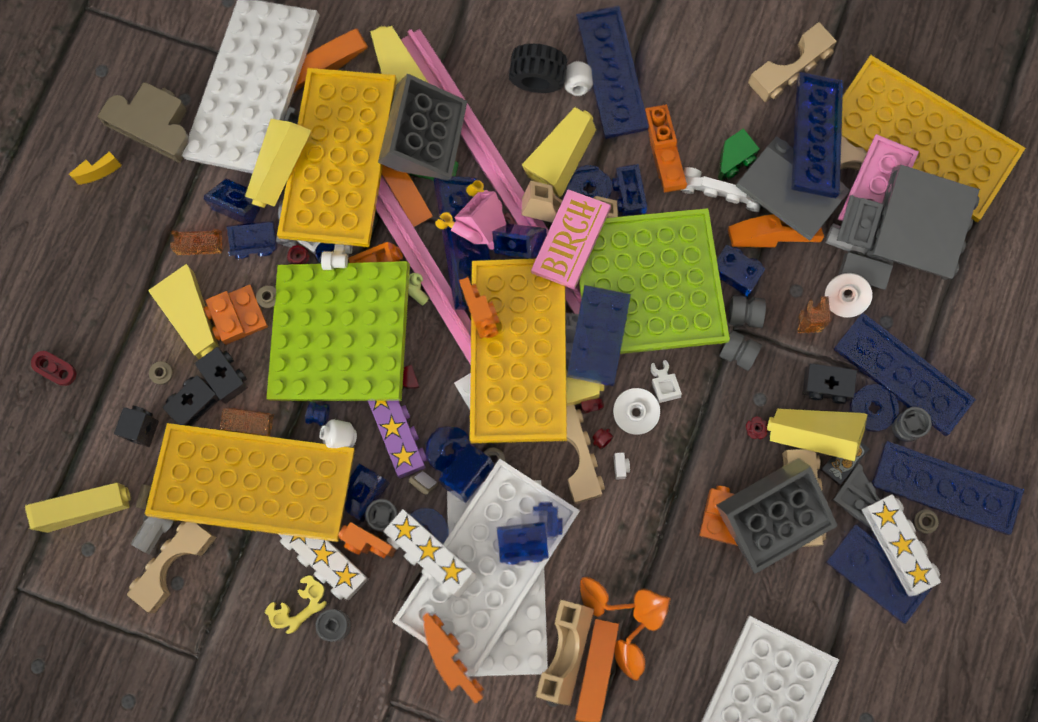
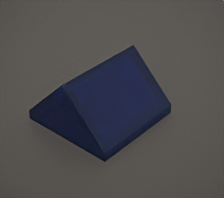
[204,178,261,227]
[344,463,390,522]

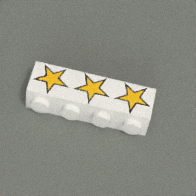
[861,494,941,596]
[383,509,478,598]
[279,534,369,600]

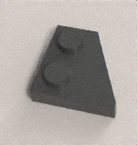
[831,463,881,529]

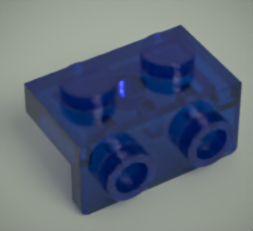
[227,221,277,259]
[533,502,563,540]
[497,522,549,565]

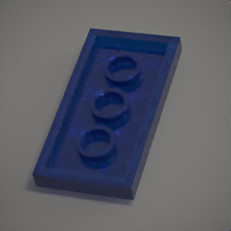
[567,285,631,386]
[826,525,934,624]

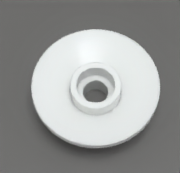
[825,273,872,317]
[613,388,660,435]

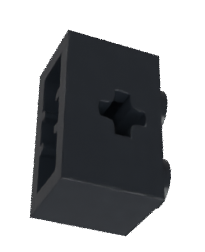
[194,347,248,404]
[802,363,857,404]
[162,375,220,426]
[114,405,159,447]

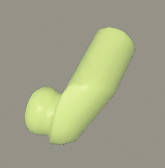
[408,273,429,305]

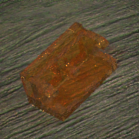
[170,229,222,255]
[797,296,831,333]
[220,407,274,437]

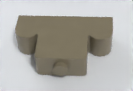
[97,83,189,163]

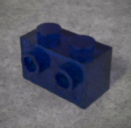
[612,164,647,217]
[492,224,547,259]
[717,244,766,297]
[438,443,494,503]

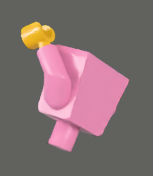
[435,180,506,250]

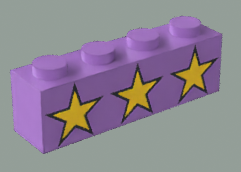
[368,401,428,479]

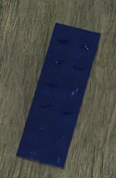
[576,6,649,139]
[791,72,843,199]
[433,176,490,310]
[833,313,976,436]
[872,441,1024,535]

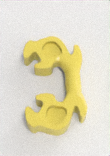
[265,575,327,634]

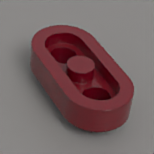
[31,351,77,386]

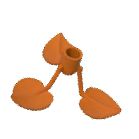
[580,577,670,681]

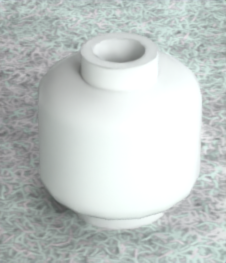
[564,61,593,96]
[320,419,357,448]

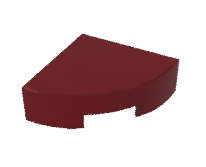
[403,365,420,389]
[580,399,604,414]

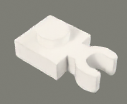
[651,360,682,403]

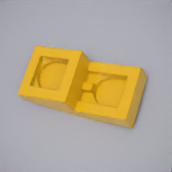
[69,151,122,185]

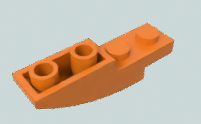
[645,104,687,193]
[727,214,824,247]
[423,612,484,704]

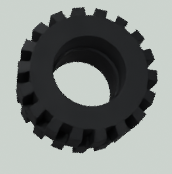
[509,44,568,93]

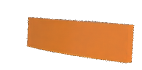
[293,29,368,93]
[381,165,433,227]
[575,619,619,722]

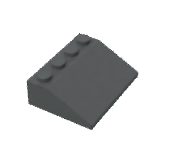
[378,74,468,180]
[736,137,850,241]
[716,458,837,574]

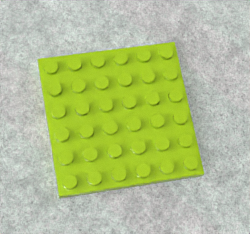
[579,208,730,357]
[267,261,410,401]

